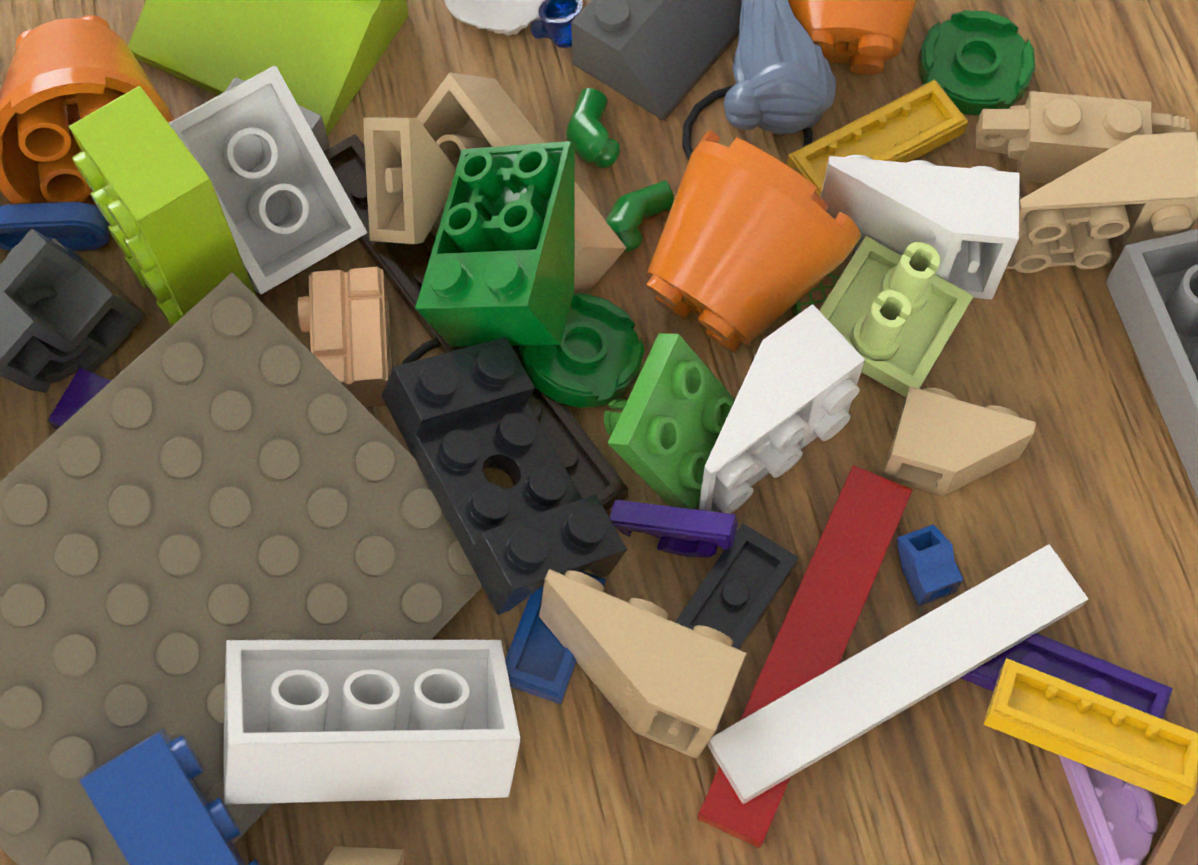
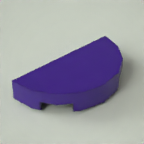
[609,500,738,558]

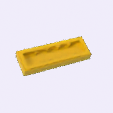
[787,80,968,197]
[983,658,1198,805]

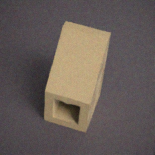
[882,386,1036,496]

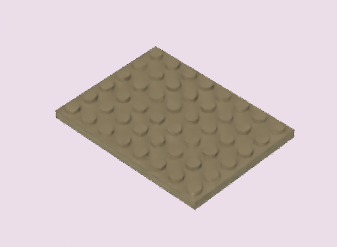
[0,272,482,865]

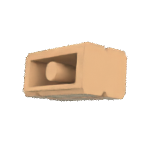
[298,267,392,407]

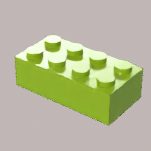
[69,85,257,327]

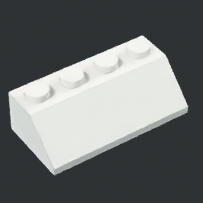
[223,640,521,804]

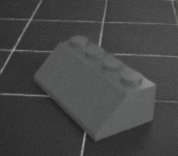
[571,0,742,121]

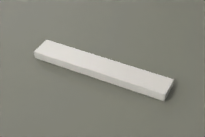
[707,544,1088,804]

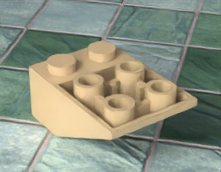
[1006,132,1198,273]
[539,569,746,759]

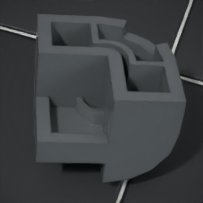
[0,229,146,393]

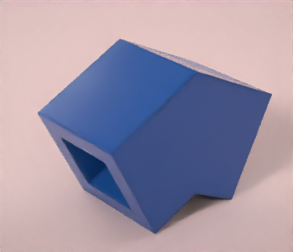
[897,524,964,606]

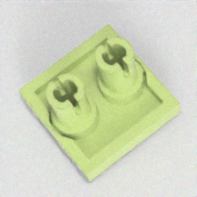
[819,236,974,397]

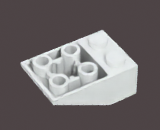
[820,155,1020,299]
[699,304,865,514]

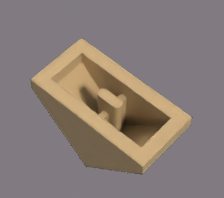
[363,117,456,244]

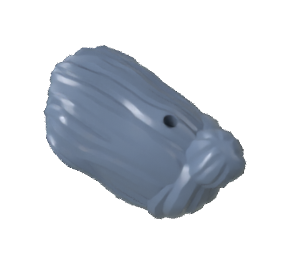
[724,0,837,135]

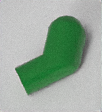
[566,88,620,169]
[605,180,674,253]

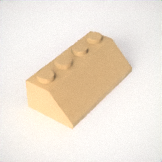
[416,72,626,293]

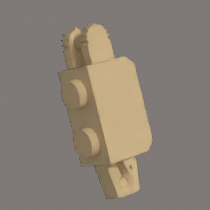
[975,91,1191,184]

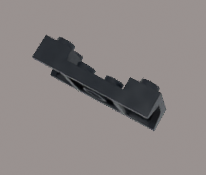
[382,337,627,615]

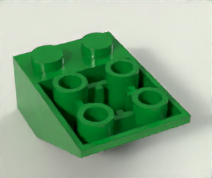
[415,141,575,347]

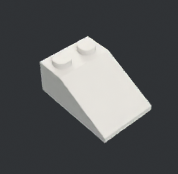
[169,66,367,295]

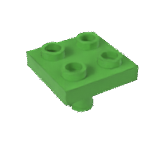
[604,333,735,509]

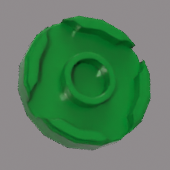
[918,10,1035,115]
[519,293,645,408]

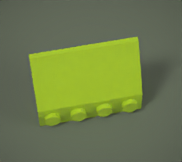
[128,0,409,137]

